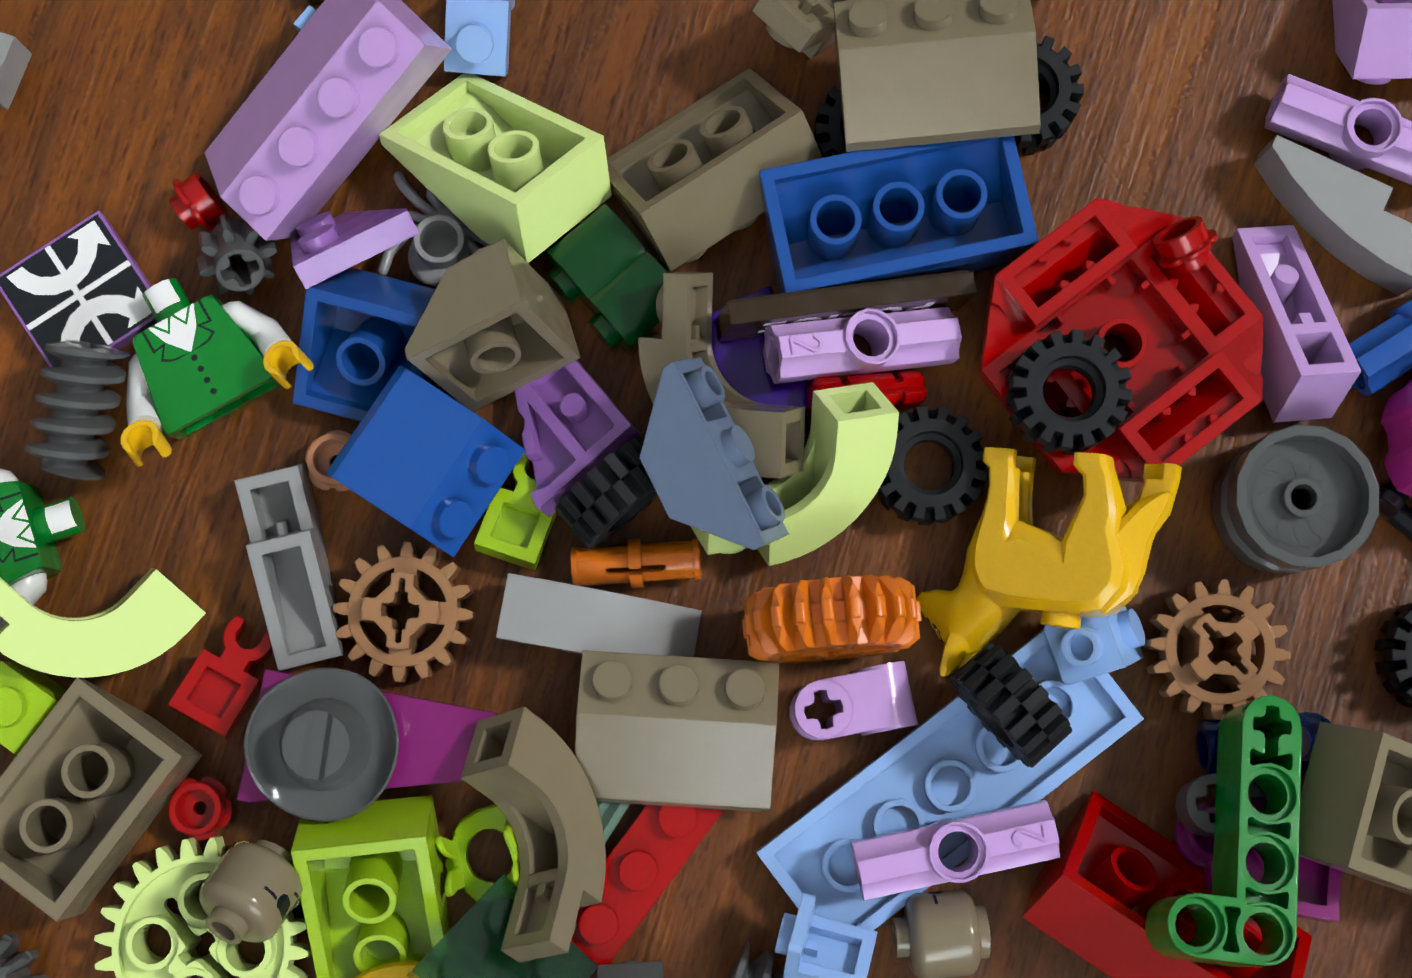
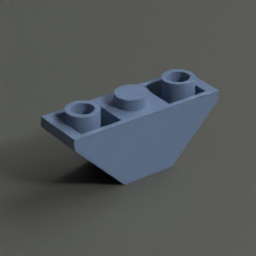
[640,357,789,550]

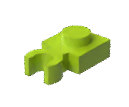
[474,452,557,571]

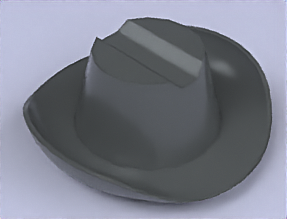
[244,668,399,822]

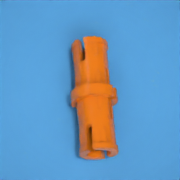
[570,537,702,589]

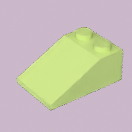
[379,73,612,263]

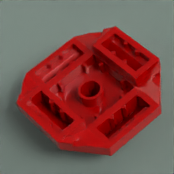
[978,198,1263,483]

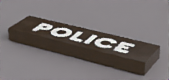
[714,270,977,342]

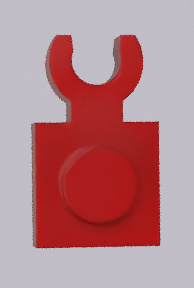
[168,616,273,740]

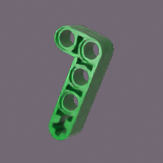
[1145,696,1302,967]

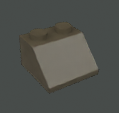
[405,239,581,412]

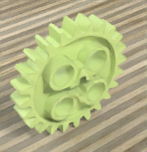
[94,836,312,978]

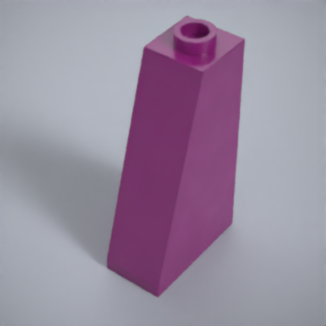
[237,669,502,802]

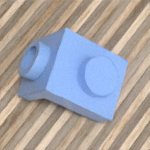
[444,0,515,77]
[1044,606,1145,685]
[775,893,878,978]

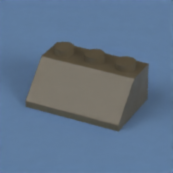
[833,0,1041,152]
[607,68,823,272]
[575,650,779,812]
[0,678,203,922]

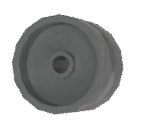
[1212,425,1379,575]

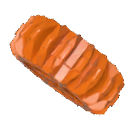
[742,574,922,664]

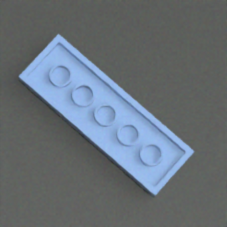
[756,629,1144,930]

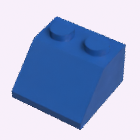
[292,267,436,421]
[326,365,526,557]

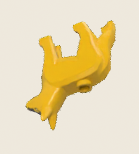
[916,447,1182,677]

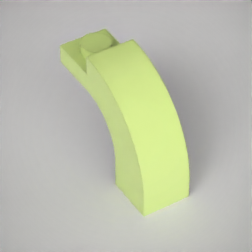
[690,382,899,566]
[0,567,206,678]

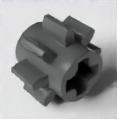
[197,215,277,295]

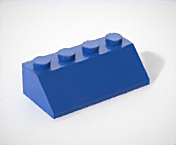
[759,136,1039,294]

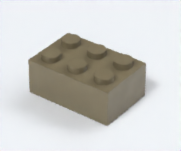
[1299,721,1412,896]

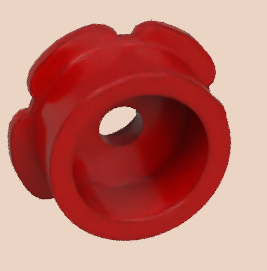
[169,172,227,231]
[1153,216,1218,274]
[168,776,233,841]

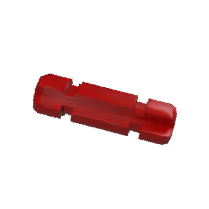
[806,371,927,412]

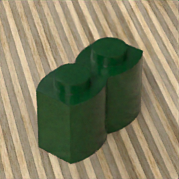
[546,204,668,355]

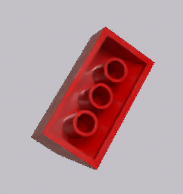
[1022,791,1312,978]

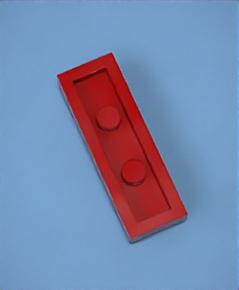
[571,805,723,965]

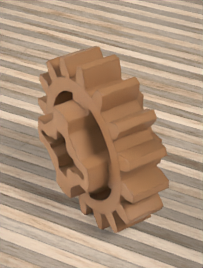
[332,542,476,683]
[1143,579,1291,720]

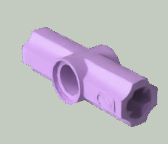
[1264,74,1412,185]
[763,307,962,384]
[850,800,1060,900]

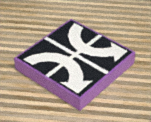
[0,210,157,367]

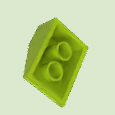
[291,795,453,978]

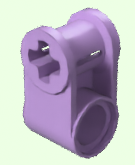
[789,661,918,741]

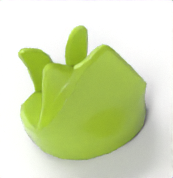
[435,804,520,905]

